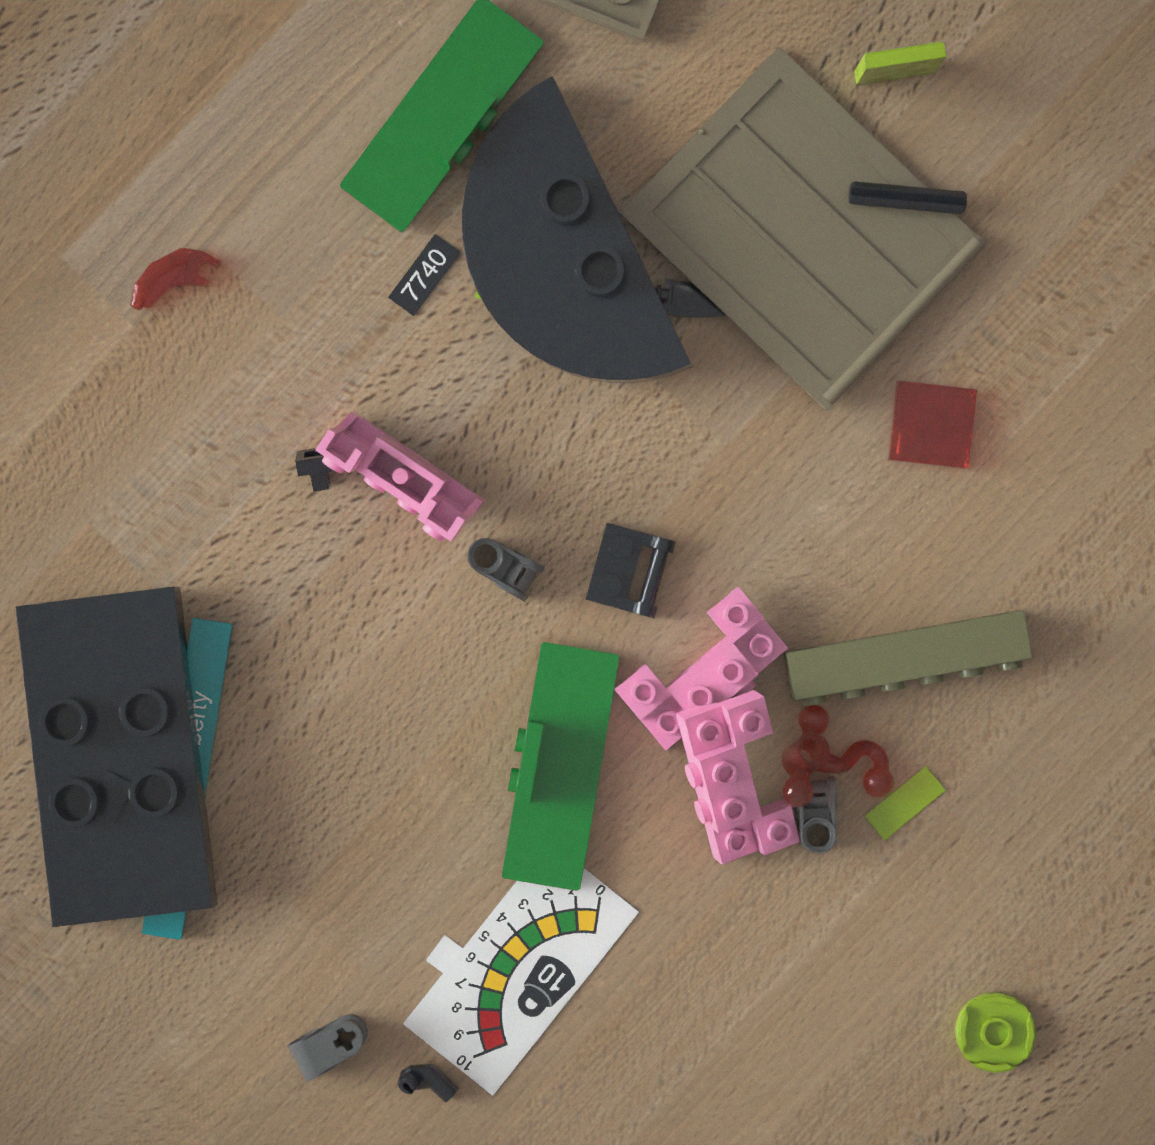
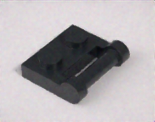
[585,523,676,619]

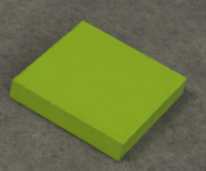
[854,42,946,85]

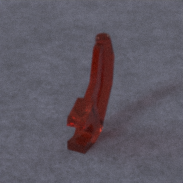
[130,248,221,310]

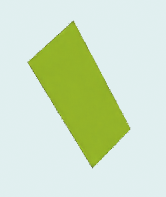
[865,766,946,841]

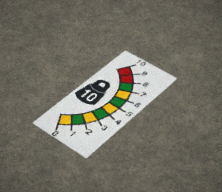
[403,868,639,1096]

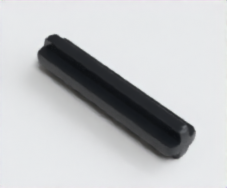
[848,181,967,214]

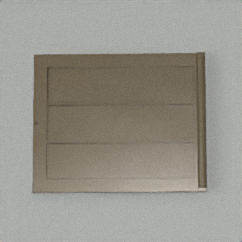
[619,47,987,411]

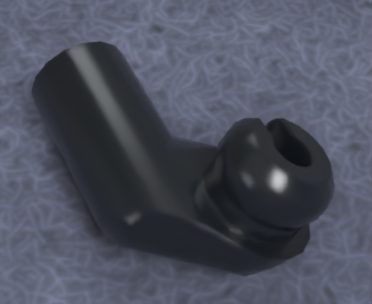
[398,1064,459,1103]

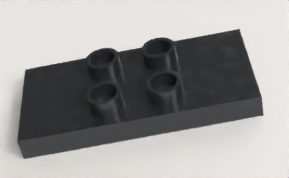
[15,586,218,927]

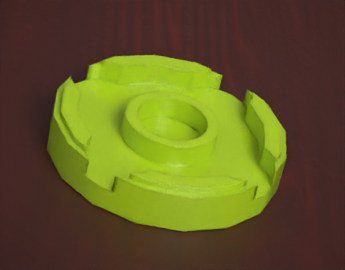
[955,991,1036,1073]

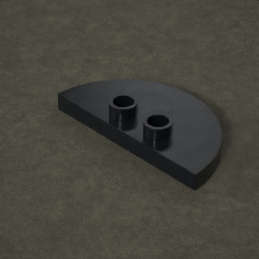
[462,76,693,383]

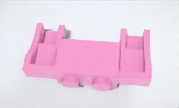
[316,412,486,542]
[615,587,788,751]
[676,690,800,865]

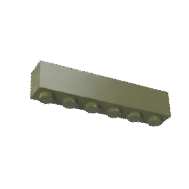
[783,610,1032,706]

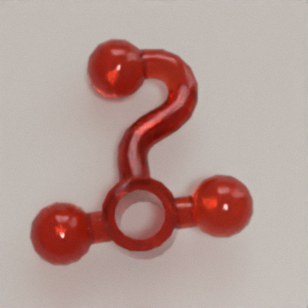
[782,705,894,807]

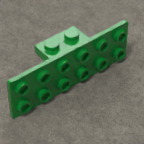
[340,0,543,233]
[502,642,619,891]

